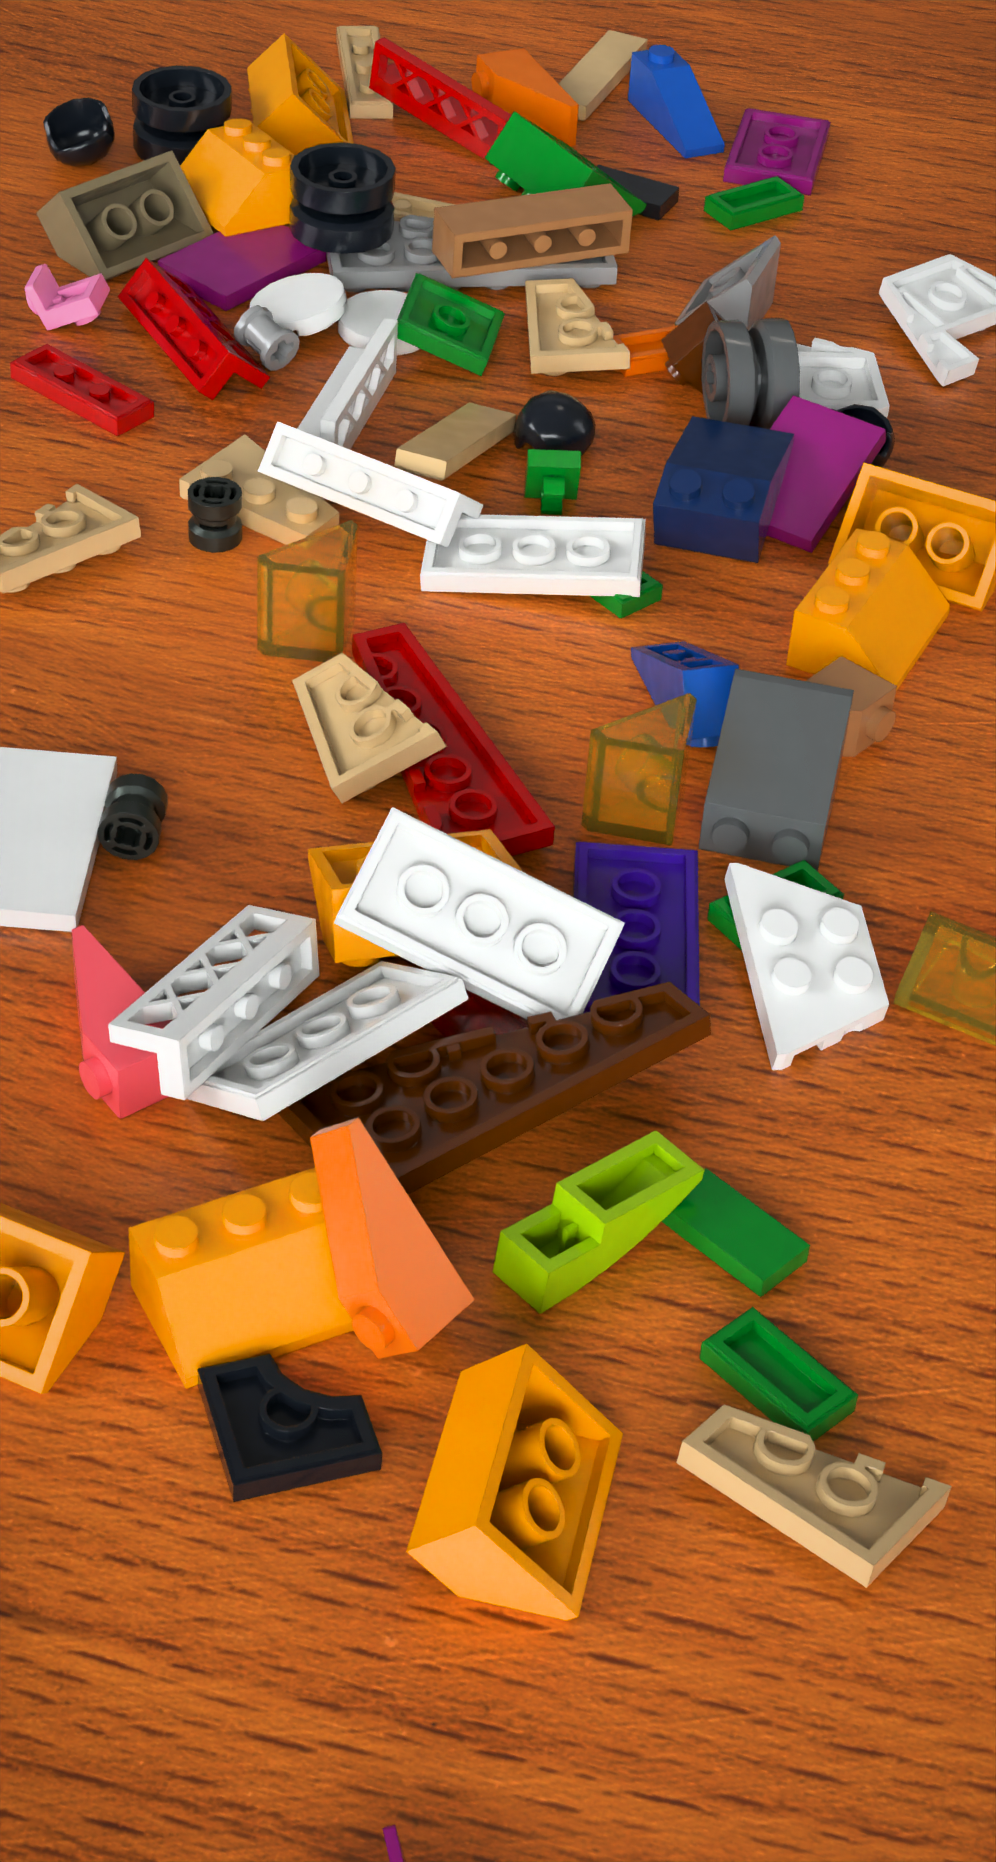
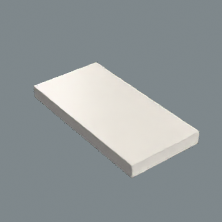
[420,514,646,597]
[0,747,117,932]
[334,807,625,1020]
[187,961,469,1121]

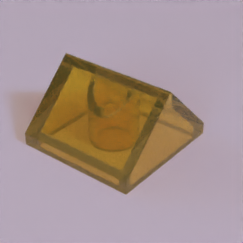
[257,520,358,662]
[581,693,697,845]
[893,911,996,1046]

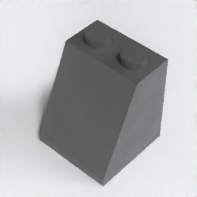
[698,669,854,871]

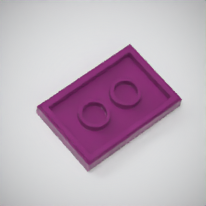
[723,108,831,196]
[158,225,326,311]
[767,395,886,553]

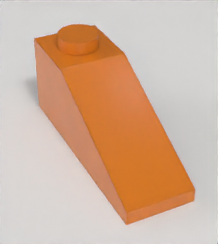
[471,48,579,146]
[310,1117,475,1359]

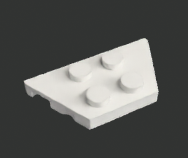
[796,337,890,418]
[724,863,889,1070]

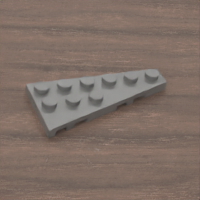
[326,215,618,293]

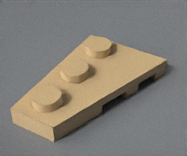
[525,278,630,376]
[179,434,340,554]
[0,484,141,594]
[292,653,447,803]
[676,1404,952,1588]

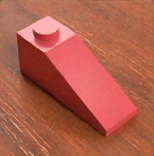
[72,925,171,1119]

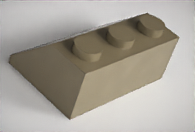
[36,150,214,281]

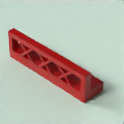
[369,37,511,165]
[117,258,270,400]

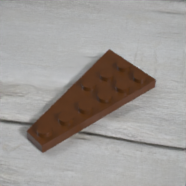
[278,982,711,1194]

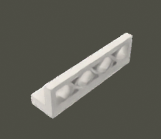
[297,318,398,450]
[258,421,483,548]
[108,905,320,1100]

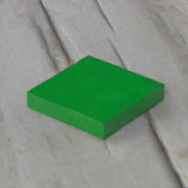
[397,273,505,376]

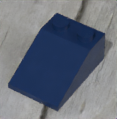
[653,416,794,563]

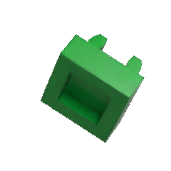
[524,449,581,515]

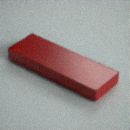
[10,344,154,436]

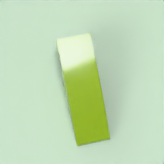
[492,1130,705,1314]

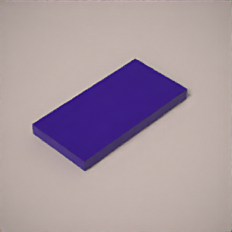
[573,842,700,1013]

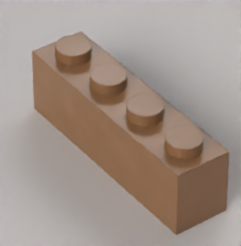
[432,183,633,279]

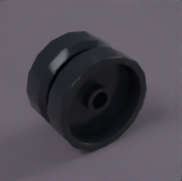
[132,65,232,165]
[290,142,396,254]

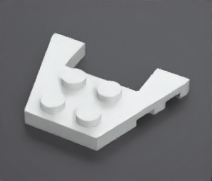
[878,254,996,387]

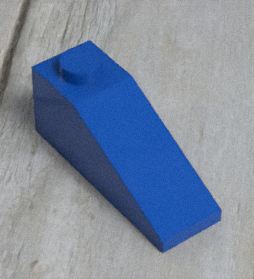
[628,45,725,159]
[631,641,739,747]

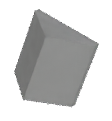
[674,235,781,331]

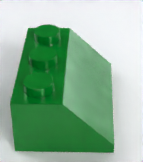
[485,111,647,216]

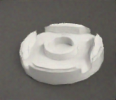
[250,273,347,337]
[338,290,420,356]

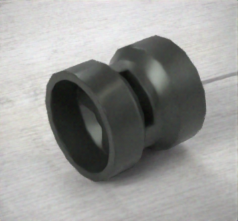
[188,477,242,553]
[98,773,168,860]

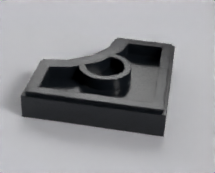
[197,1354,382,1502]

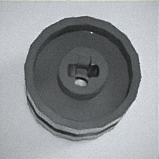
[702,318,800,429]

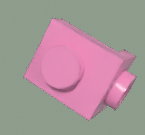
[25,264,110,331]

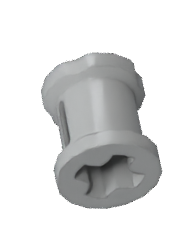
[233,305,300,371]

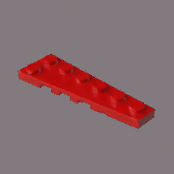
[352,623,555,856]

